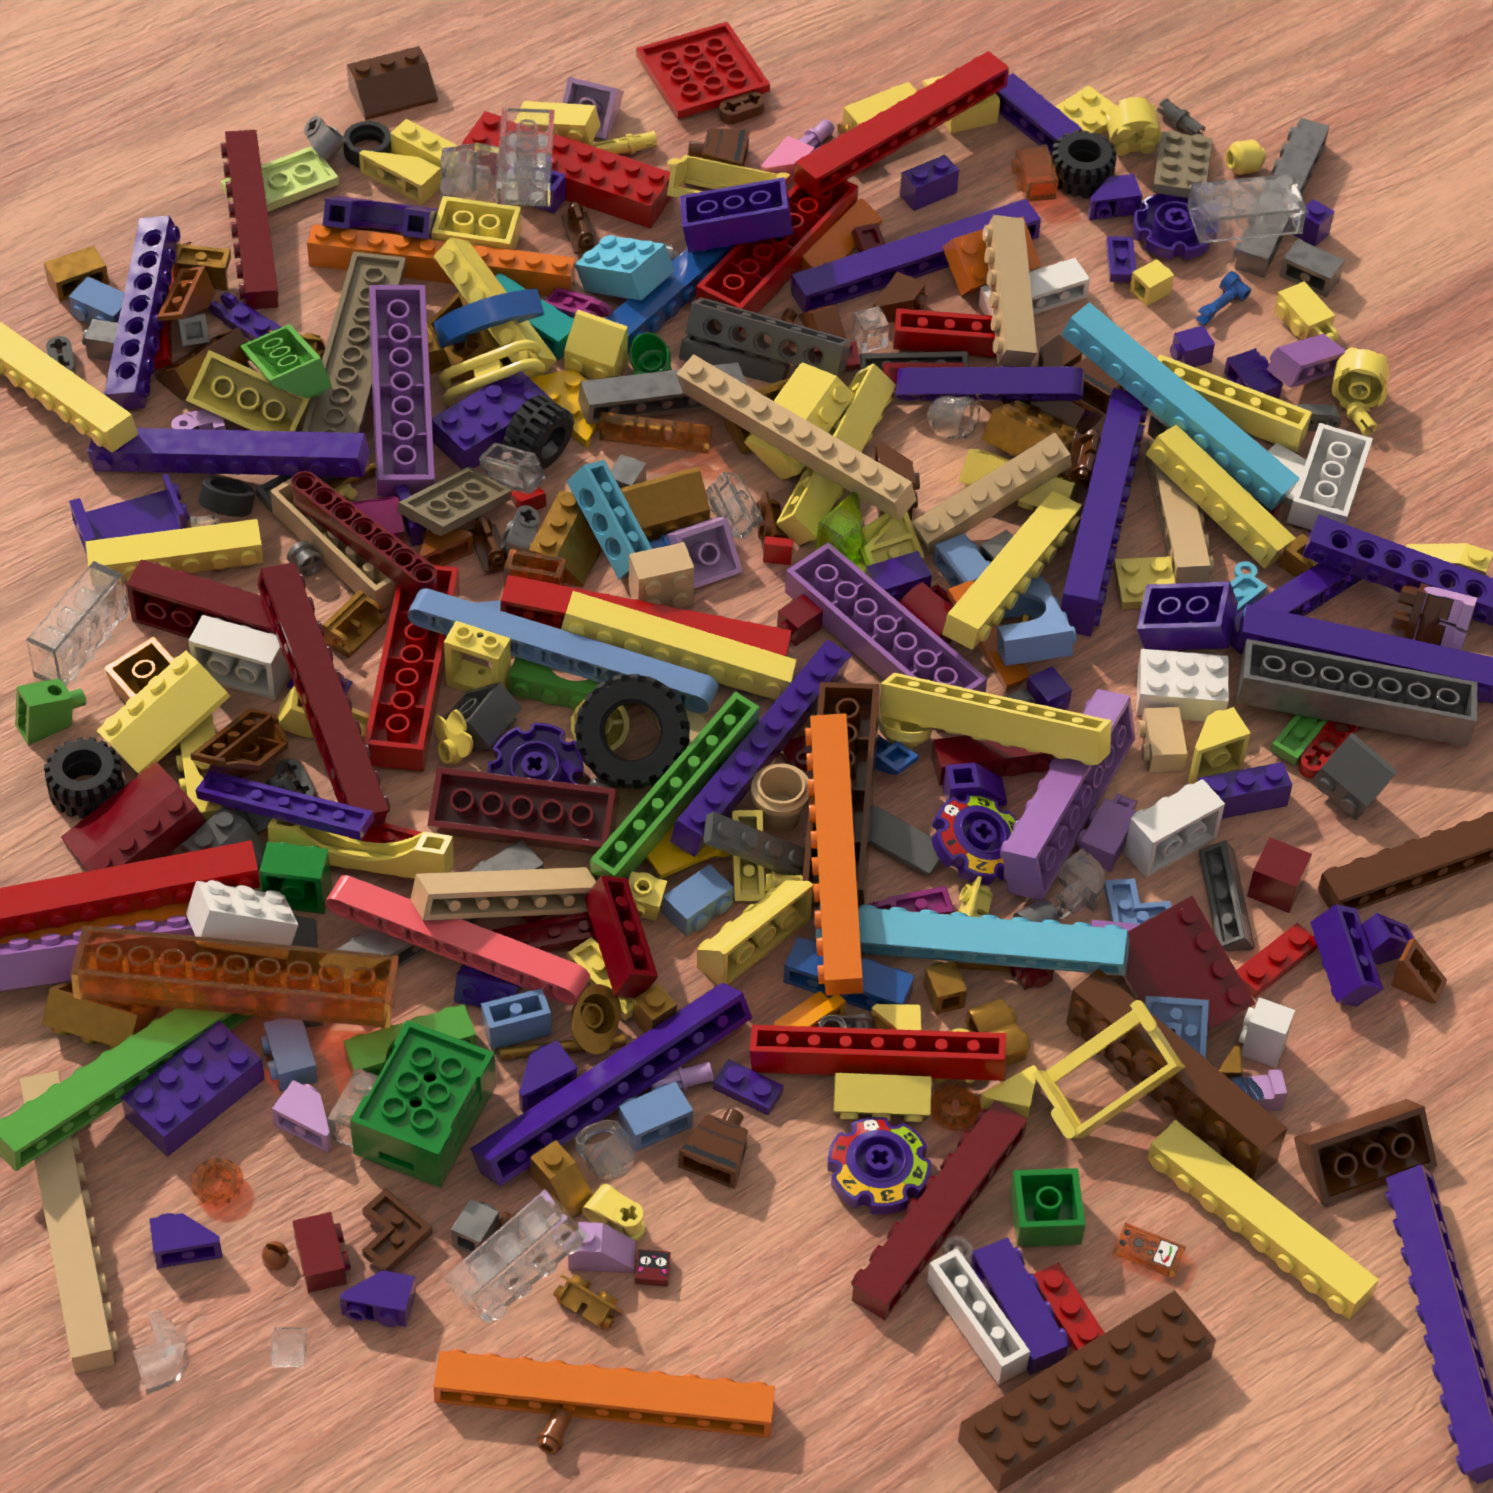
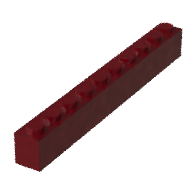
[257,562,390,828]

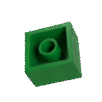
[260,842,332,914]
[1010,1168,1085,1247]

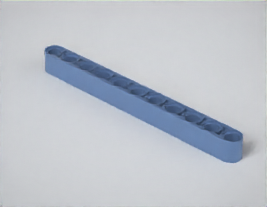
[407,588,719,714]

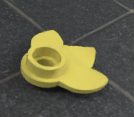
[434,710,473,765]

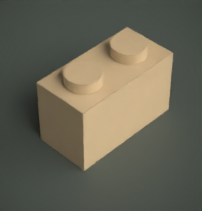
[1137,707,1188,773]

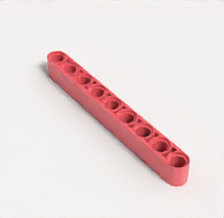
[325,875,590,1005]

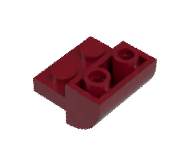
[900,582,954,644]

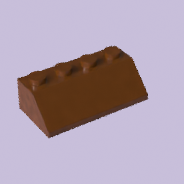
[1294,1099,1438,1206]

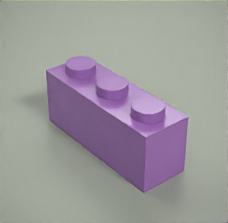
[1267,334,1346,388]

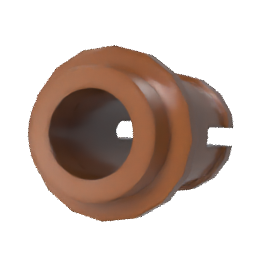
[537,1408,572,1454]

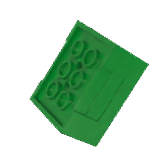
[350,1020,496,1188]

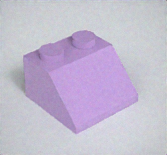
[562,77,624,139]
[666,517,743,589]

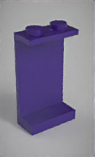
[69,474,190,556]

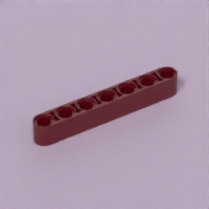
[291,471,438,598]

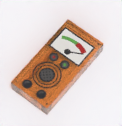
[1113,1223,1186,1278]

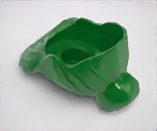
[630,332,672,375]

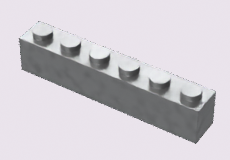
[578,362,748,424]

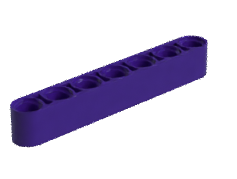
[896,367,1084,401]
[1230,563,1363,654]

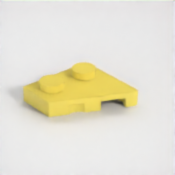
[861,512,924,566]

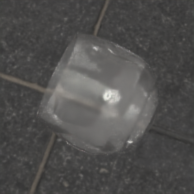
[927,395,980,440]
[575,1120,635,1180]

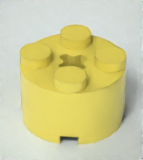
[1106,97,1161,156]
[1332,348,1390,411]

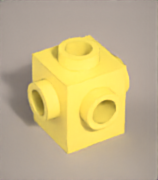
[629,871,667,921]

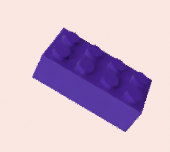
[680,177,793,253]
[432,372,552,470]
[121,1021,265,1157]

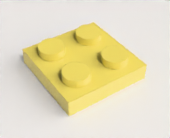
[1055,85,1117,134]
[1113,556,1175,610]

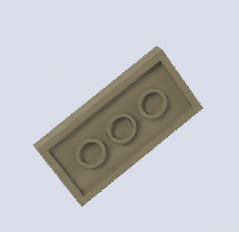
[1152,131,1212,200]
[397,466,512,536]

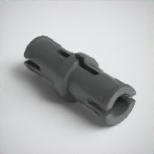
[1157,98,1205,135]

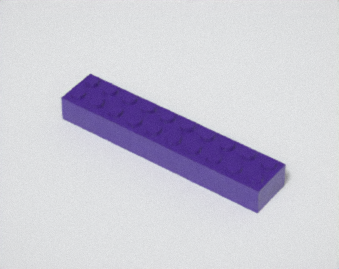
[1061,388,1148,637]

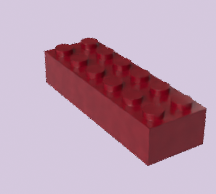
[126,559,275,639]
[427,767,620,854]

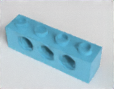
[566,460,652,579]

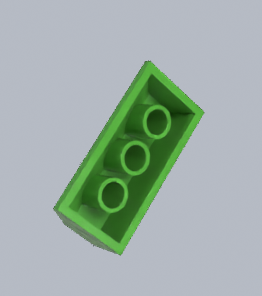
[240,324,332,398]

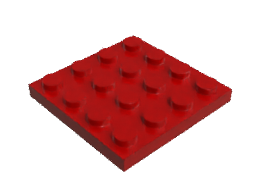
[636,21,770,119]

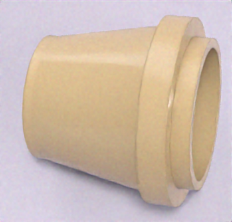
[751,764,810,833]

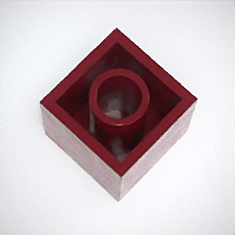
[1247,837,1312,913]

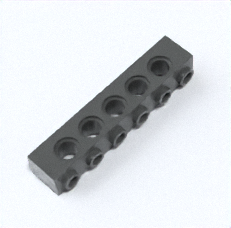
[686,297,852,377]

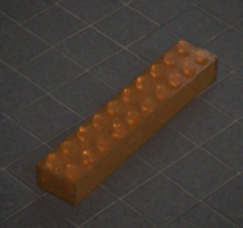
[71,925,399,1028]

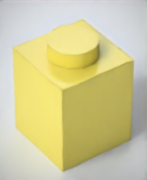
[1130,260,1174,307]

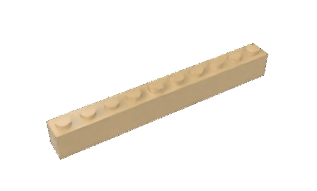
[676,354,916,520]
[20,1070,119,1374]

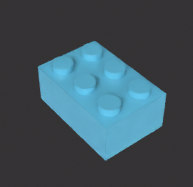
[574,235,675,301]

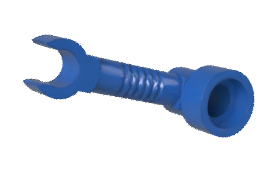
[1196,271,1252,326]

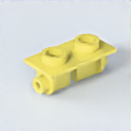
[957,876,993,917]

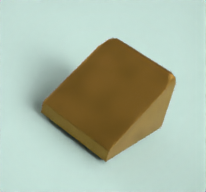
[1219,1046,1243,1079]

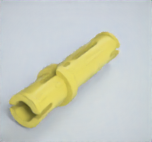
[591,131,657,155]

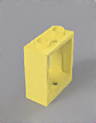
[444,621,511,692]

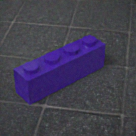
[996,73,1082,156]
[970,1237,1070,1375]

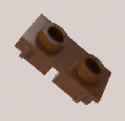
[561,202,599,254]
[1064,429,1101,489]
[753,491,789,550]
[468,516,512,573]

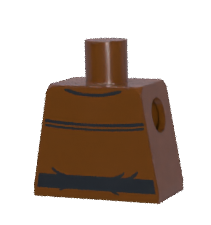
[688,129,749,167]
[1072,357,1125,414]
[678,1108,748,1189]

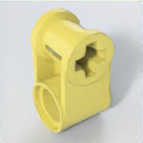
[582,1184,645,1242]

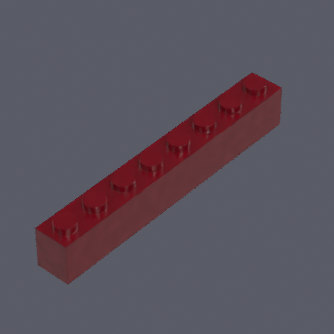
[220,129,279,309]
[851,1100,1028,1321]

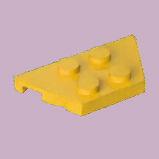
[530,369,601,448]

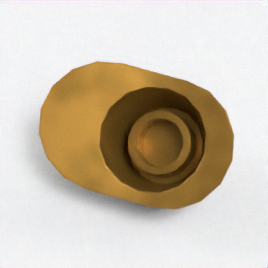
[570,984,622,1055]

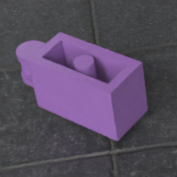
[1076,793,1137,872]

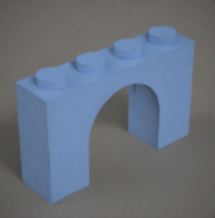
[997,574,1077,666]

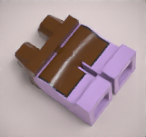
[1391,583,1477,650]

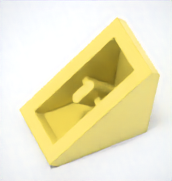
[871,1004,921,1030]
[979,1065,1038,1122]

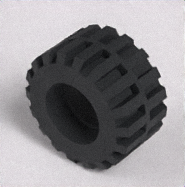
[1049,130,1117,198]
[503,394,574,472]
[44,737,124,819]

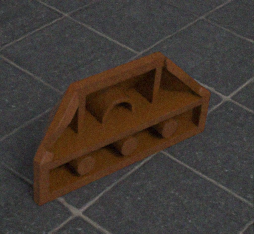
[191,708,288,778]

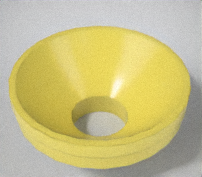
[879,716,933,750]

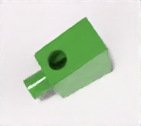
[15,679,86,745]

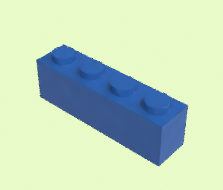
[783,937,914,1012]

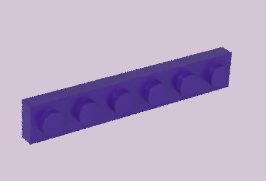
[195,770,374,840]

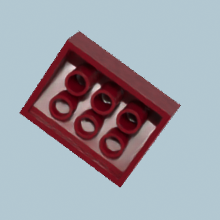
[61,761,207,871]
[1123,895,1256,1032]

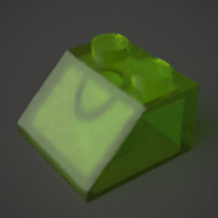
[816,491,863,566]

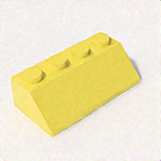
[186,350,311,432]
[744,363,855,480]
[959,449,1082,510]
[97,651,230,775]
[697,880,813,985]

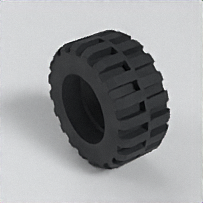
[574,674,690,789]

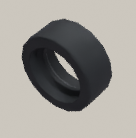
[343,121,392,168]
[198,477,256,517]

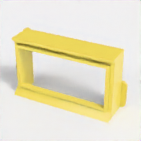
[667,155,790,198]
[1033,1000,1185,1139]

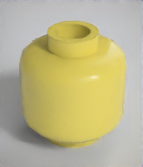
[1225,140,1266,175]

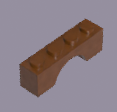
[980,335,1082,413]

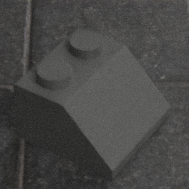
[444,682,522,752]
[1311,733,1398,820]
[182,806,266,870]

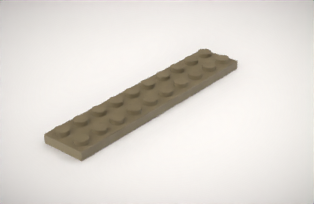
[302,252,407,433]

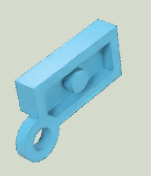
[1230,561,1267,614]

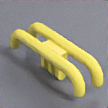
[438,340,546,407]

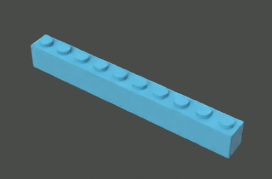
[1061,302,1300,511]
[815,905,1130,976]

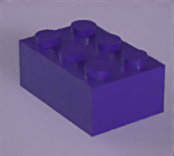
[1137,582,1238,650]

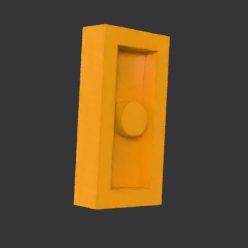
[774,991,846,1027]

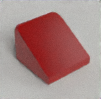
[511,485,546,510]

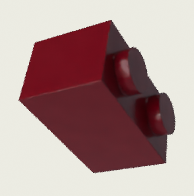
[292,1212,351,1293]

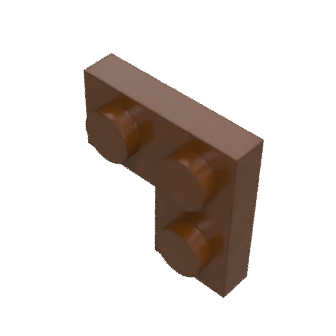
[362,1188,433,1272]

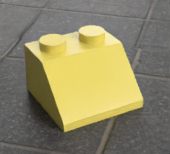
[564,310,628,380]
[1188,707,1251,784]

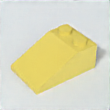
[922,75,1000,134]

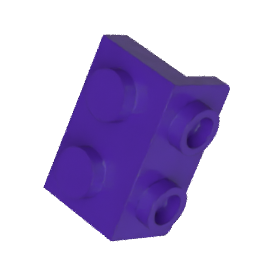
[454,964,522,1007]

